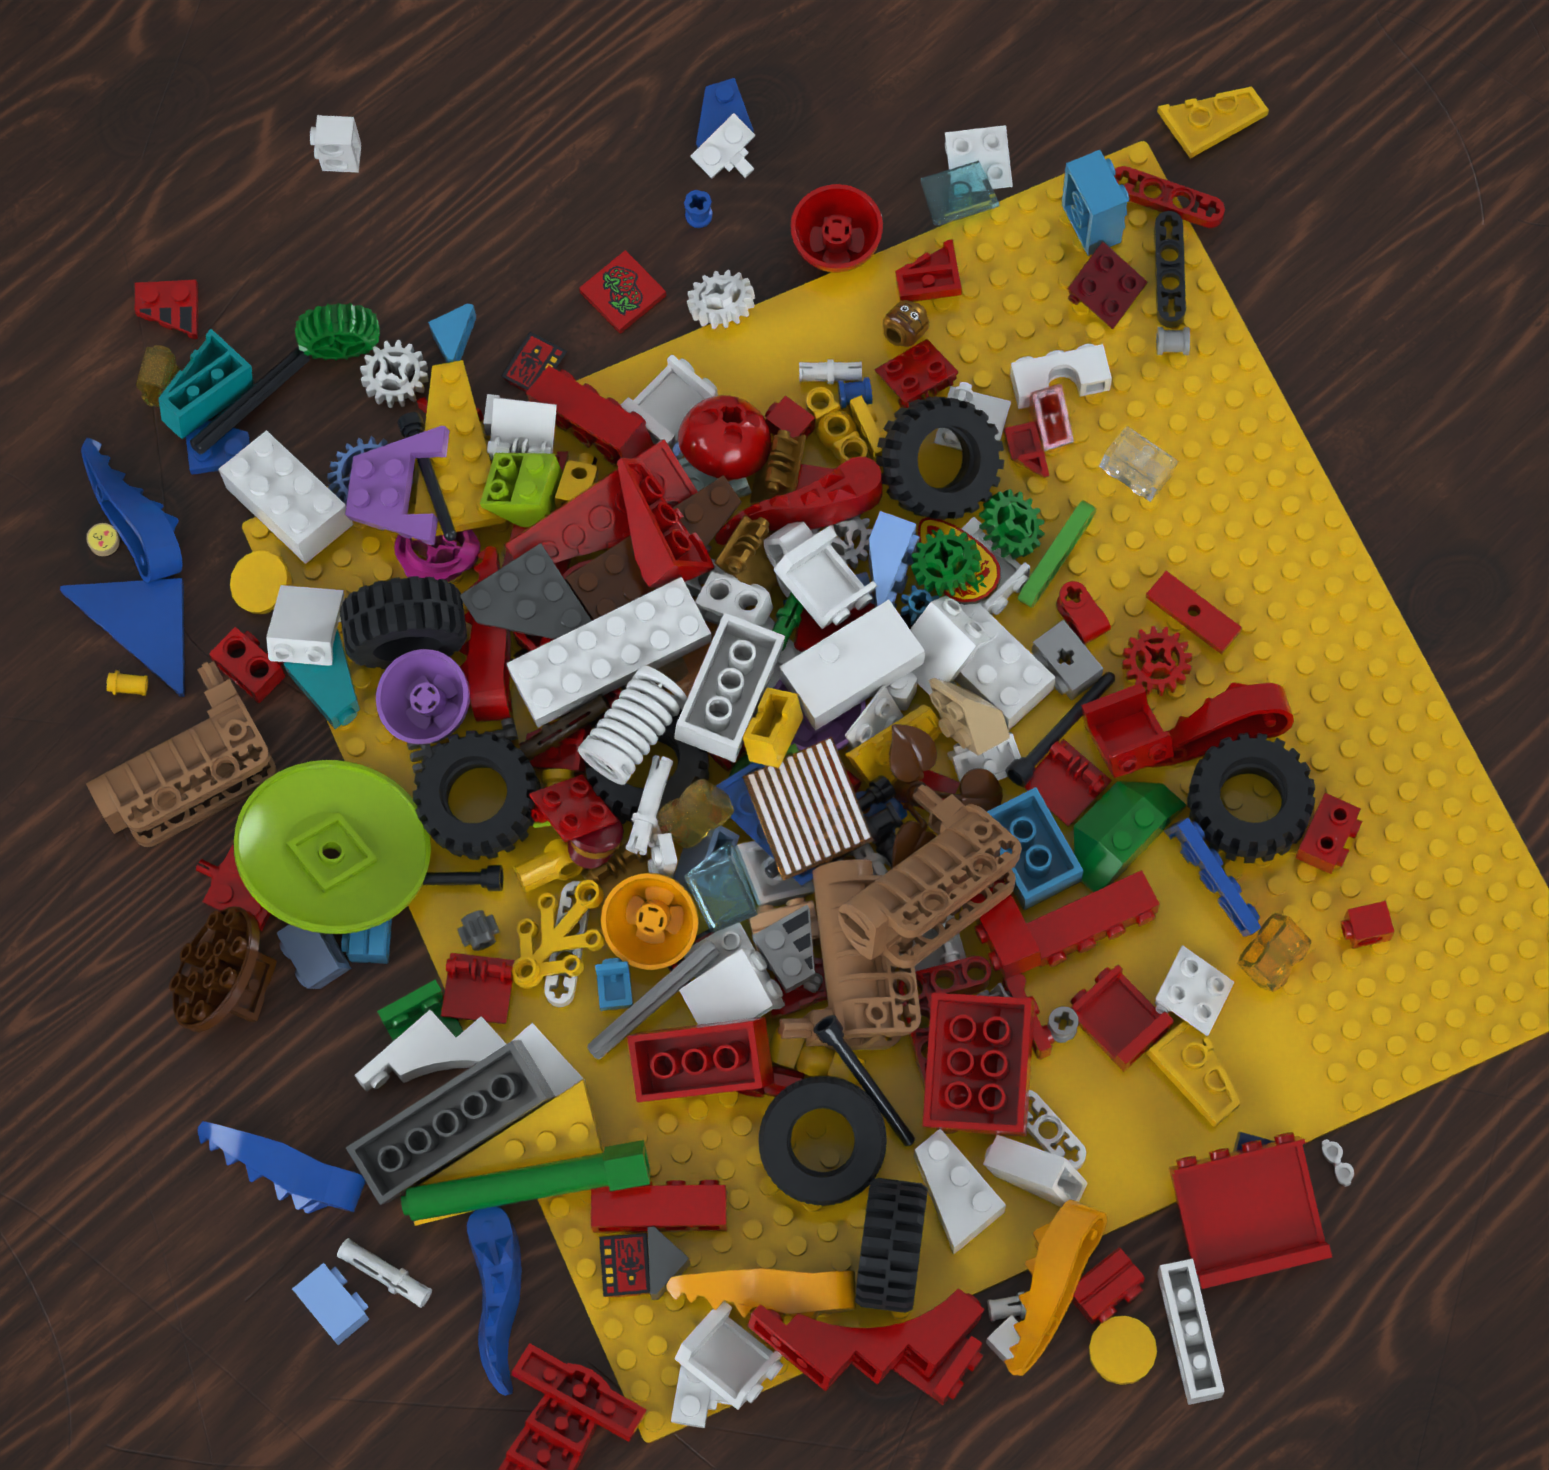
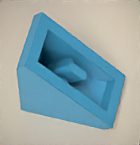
[428,303,477,363]

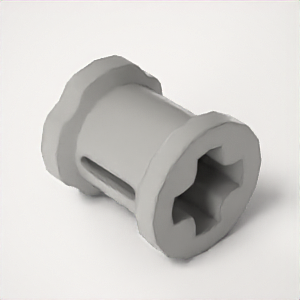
[1156,327,1190,355]
[1047,1006,1079,1043]

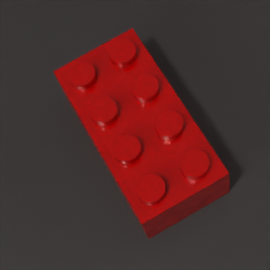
[627,1017,775,1102]

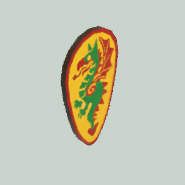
[918,517,1001,605]

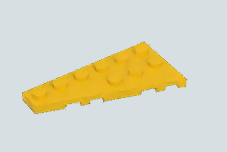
[412,360,506,541]

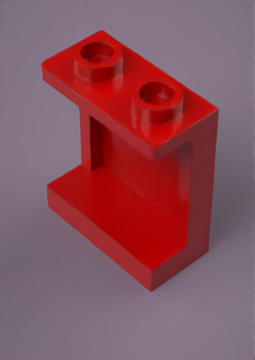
[1081,683,1174,779]
[1070,964,1174,1072]

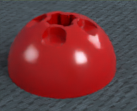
[791,184,883,273]
[678,395,771,480]

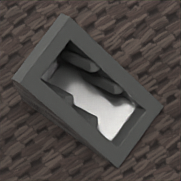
[648,1227,691,1300]

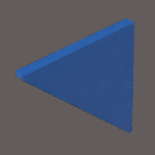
[60,578,185,697]

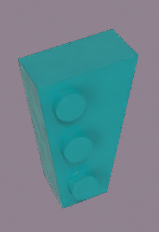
[158,329,253,439]

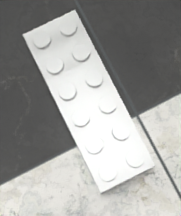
[507,577,711,728]

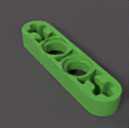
[1018,500,1097,608]

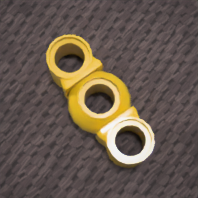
[806,387,868,465]
[769,1027,866,1085]

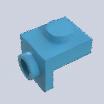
[595,958,633,1011]

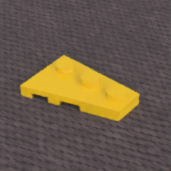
[1157,86,1269,159]
[845,704,942,786]
[1147,1020,1241,1127]

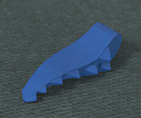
[81,438,183,583]
[198,1121,366,1214]
[467,1206,522,1396]

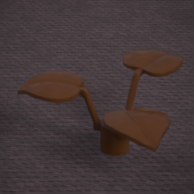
[889,724,1003,868]

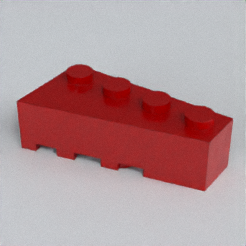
[526,366,654,466]

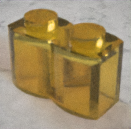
[136,345,181,407]
[656,779,735,849]
[1237,912,1312,992]

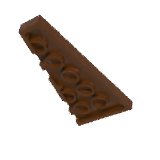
[565,475,741,621]

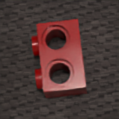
[209,627,286,704]

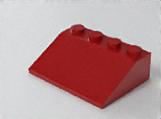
[922,993,1035,1137]

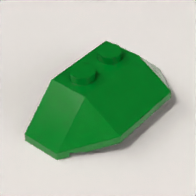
[1073,781,1187,892]

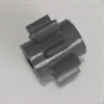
[457,910,500,951]

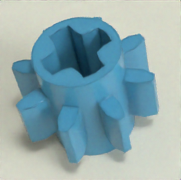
[901,585,939,625]

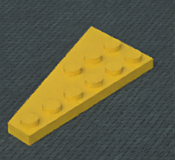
[414,1078,603,1226]

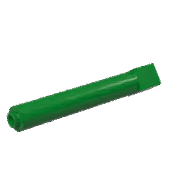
[401,1140,651,1221]

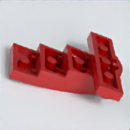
[498,1343,647,1470]

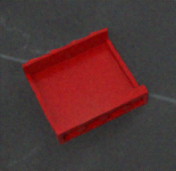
[1169,1132,1332,1289]

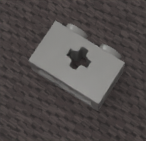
[1032,620,1103,700]

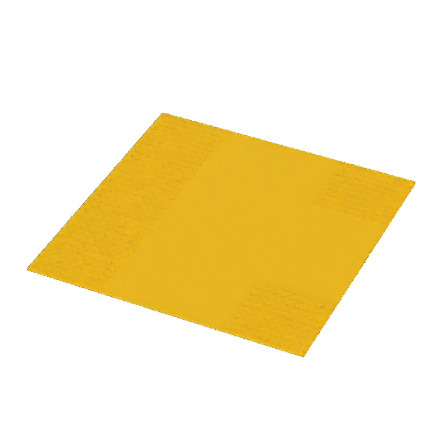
[242,141,1549,1443]

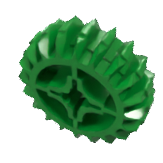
[295,303,380,361]

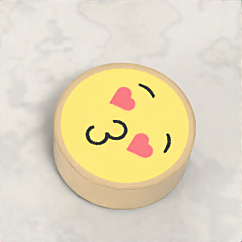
[87,523,120,556]

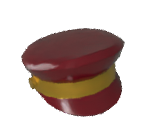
[568,814,624,869]

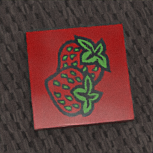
[579,250,667,334]

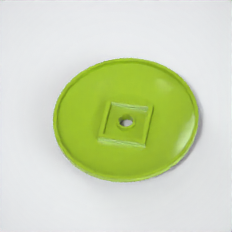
[234,760,431,934]

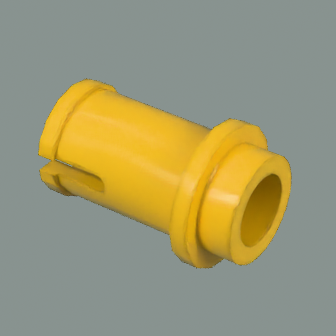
[107,670,148,696]

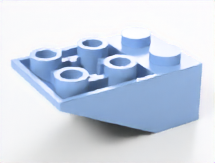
[869,511,920,609]

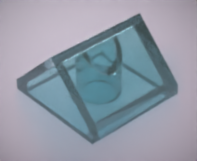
[921,160,999,225]
[684,842,758,932]

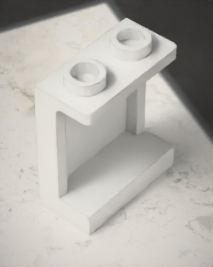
[621,354,718,450]
[962,517,1030,615]
[774,526,877,629]
[266,585,344,666]
[910,596,991,695]
[679,948,785,1025]
[675,1301,783,1410]

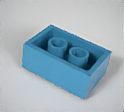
[1062,150,1129,256]
[987,787,1083,910]

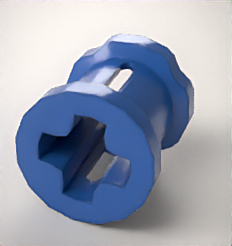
[684,190,713,228]
[838,377,873,409]

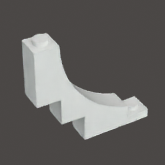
[355,1010,587,1096]

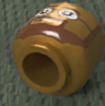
[883,300,929,347]

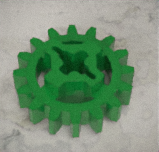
[979,489,1045,560]
[911,528,982,597]

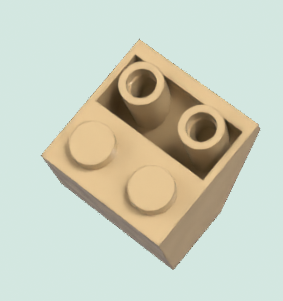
[929,678,1010,756]

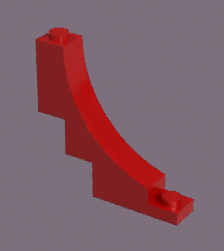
[747,1288,985,1392]

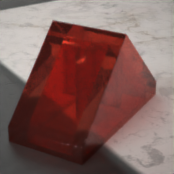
[1029,384,1074,451]

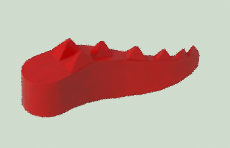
[714,456,883,545]
[459,546,513,723]
[1146,682,1294,767]

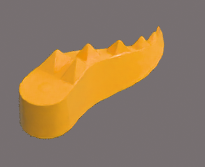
[1004,1199,1107,1376]
[666,1268,856,1320]

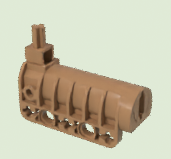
[86,661,278,847]
[838,784,1022,968]
[778,859,921,1050]

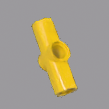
[513,837,584,892]

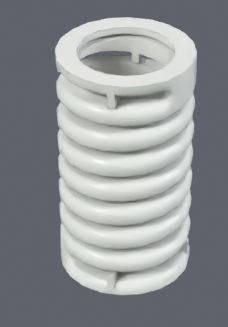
[578,665,687,785]

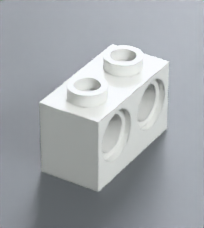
[310,115,361,173]
[695,571,774,627]

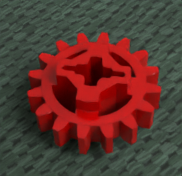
[1122,626,1192,697]

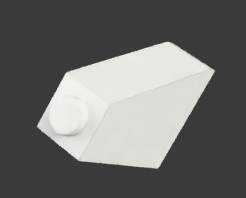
[983,1134,1088,1207]

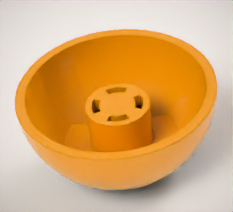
[601,873,699,970]

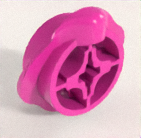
[394,529,480,582]

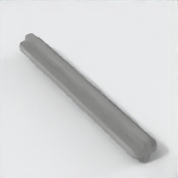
[587,940,720,1060]

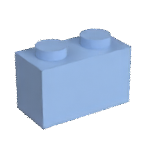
[292,1263,369,1345]

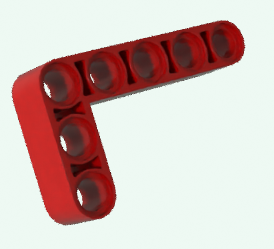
[898,956,992,1134]

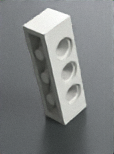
[1157,1259,1225,1405]

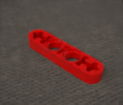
[1114,166,1225,228]

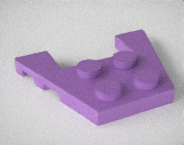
[345,426,450,545]

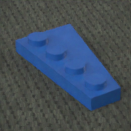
[705,762,815,887]
[1164,818,1262,937]

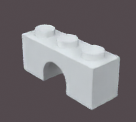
[1010,344,1112,409]

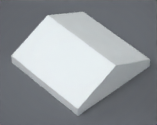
[735,841,814,906]

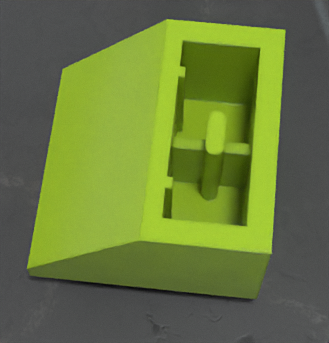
[480,453,563,527]

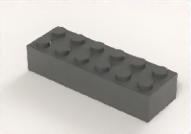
[346,1040,556,1205]

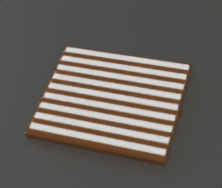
[743,737,874,881]

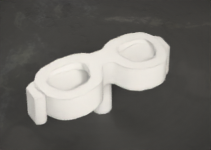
[1321,1139,1354,1187]

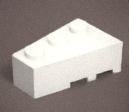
[914,1129,1006,1255]

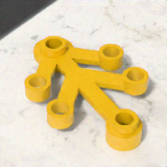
[512,880,605,988]

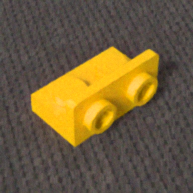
[850,395,889,462]

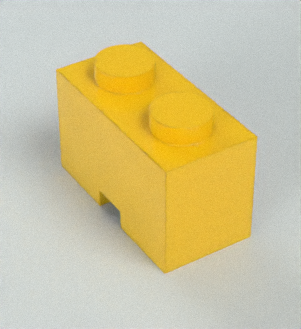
[742,687,803,768]

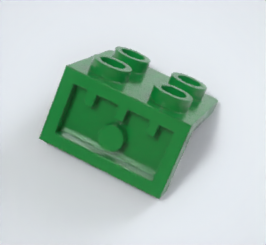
[377,979,463,1041]

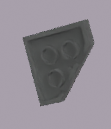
[459,543,592,640]

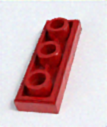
[1146,571,1242,655]

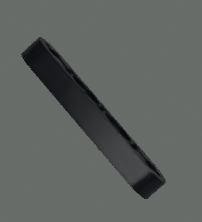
[1154,211,1186,328]

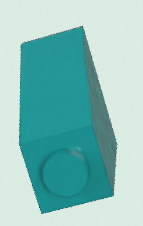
[284,629,360,729]

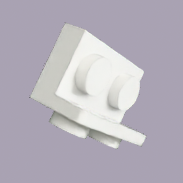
[947,731,1021,781]

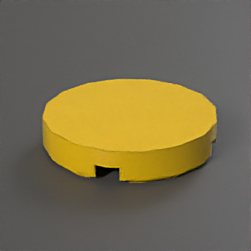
[230,551,292,614]
[1089,1316,1157,1385]

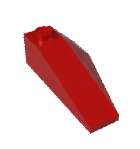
[617,458,715,588]

